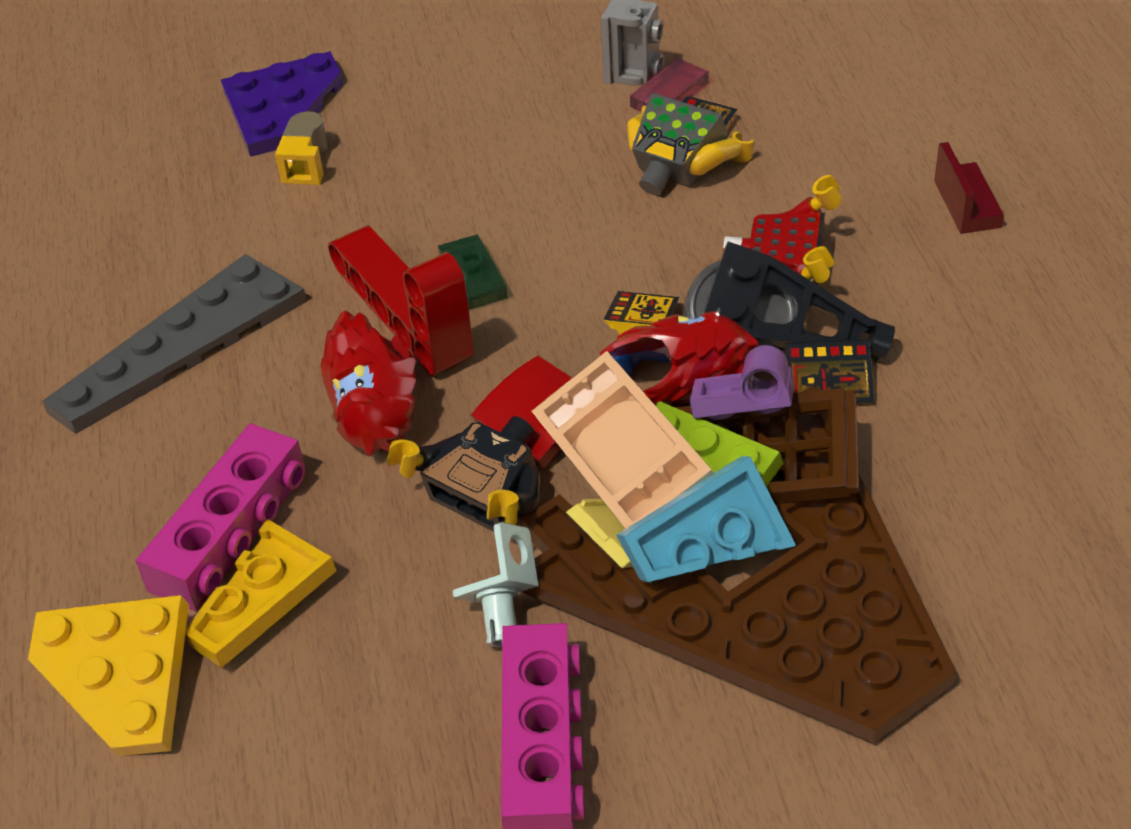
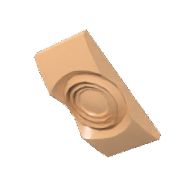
[532,351,714,529]

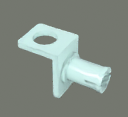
[453,522,538,647]

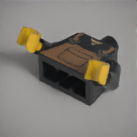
[387,416,540,532]

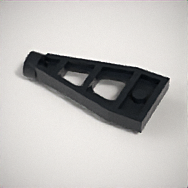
[703,241,895,361]

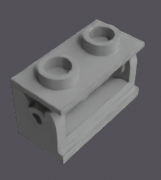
[601,0,664,91]

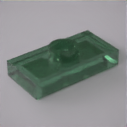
[438,234,508,309]

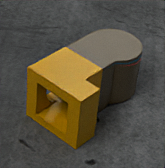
[275,111,328,185]

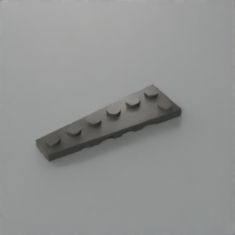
[42,254,306,434]

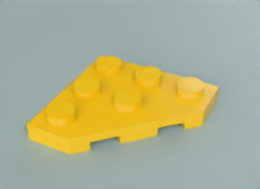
[28,595,189,756]

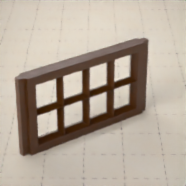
[675,388,859,504]

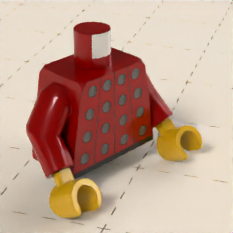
[723,175,842,285]

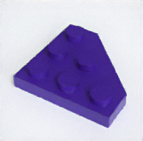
[220,51,343,157]

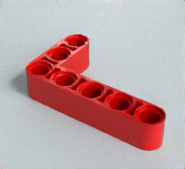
[328,225,474,376]

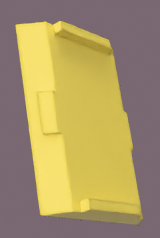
[566,498,633,568]

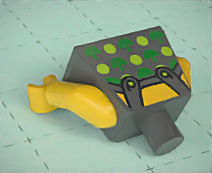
[627,92,755,196]

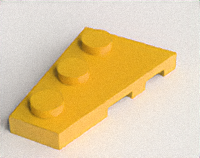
[185,519,337,668]

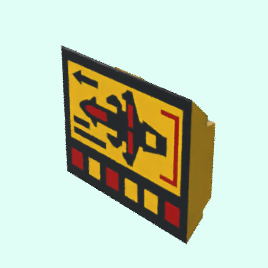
[603,291,679,334]

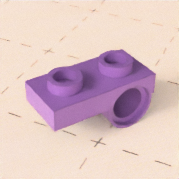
[690,345,794,420]

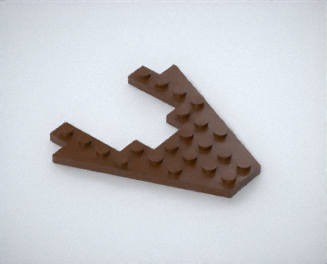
[520,385,956,743]

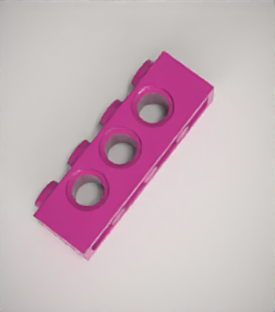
[135,423,306,612]
[501,623,585,829]

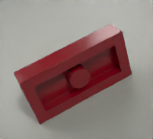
[934,142,1004,234]

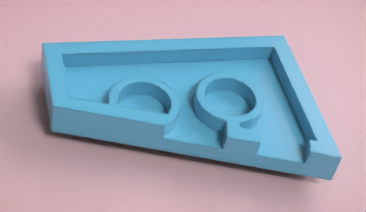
[616,456,796,582]

